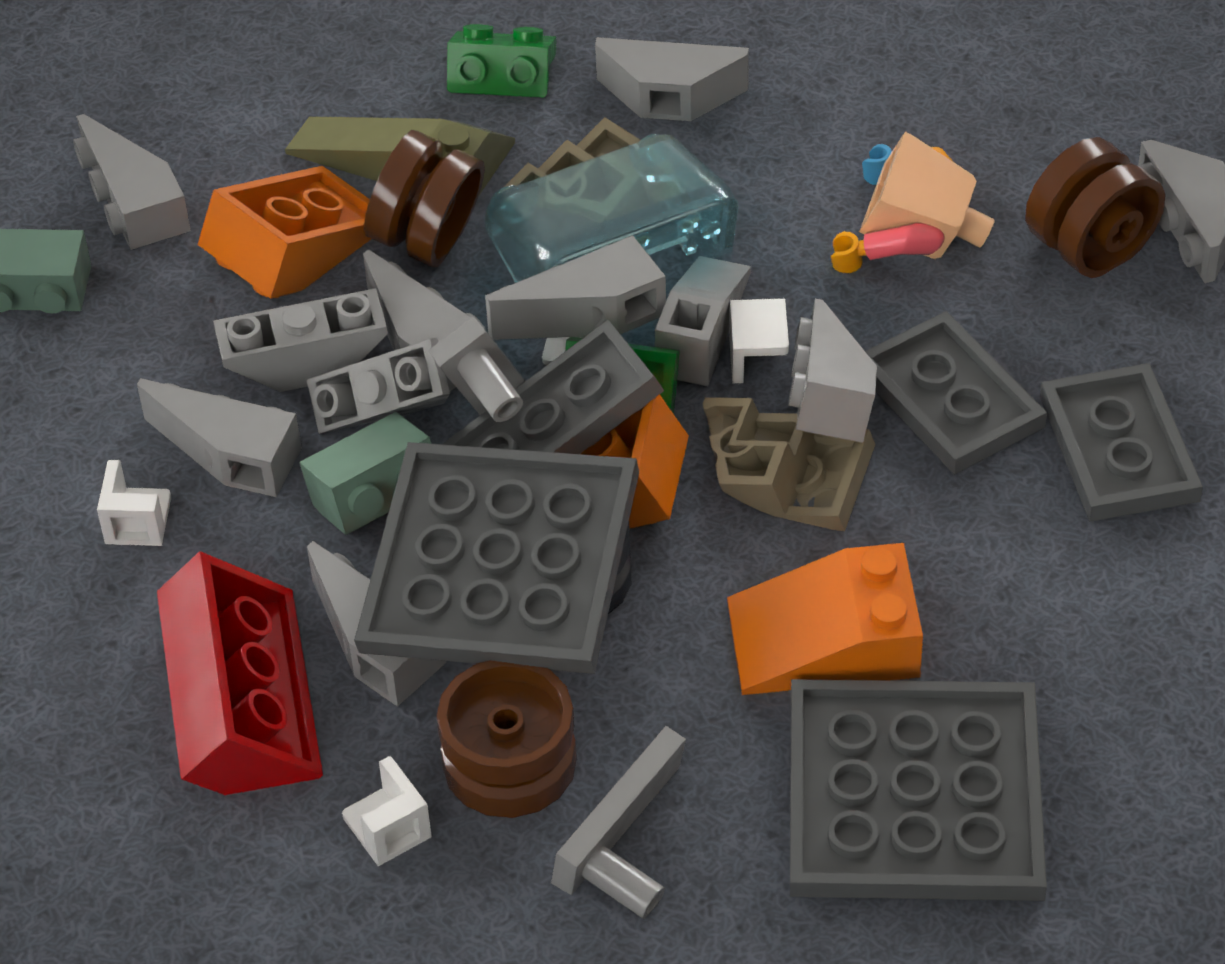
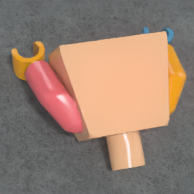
[831,132,994,273]

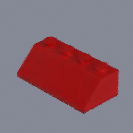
[157,551,323,795]

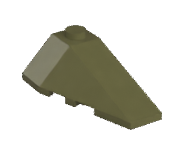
[285,117,515,197]

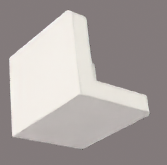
[729,299,789,384]
[97,460,171,546]
[342,756,432,866]

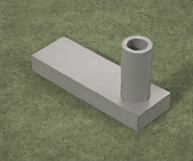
[428,316,525,422]
[551,726,686,919]

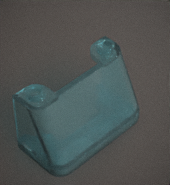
[485,134,739,283]

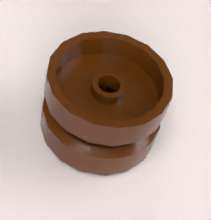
[364,130,485,267]
[1025,137,1166,278]
[437,660,577,818]

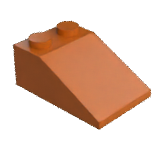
[197,166,371,299]
[580,394,689,529]
[727,543,923,695]

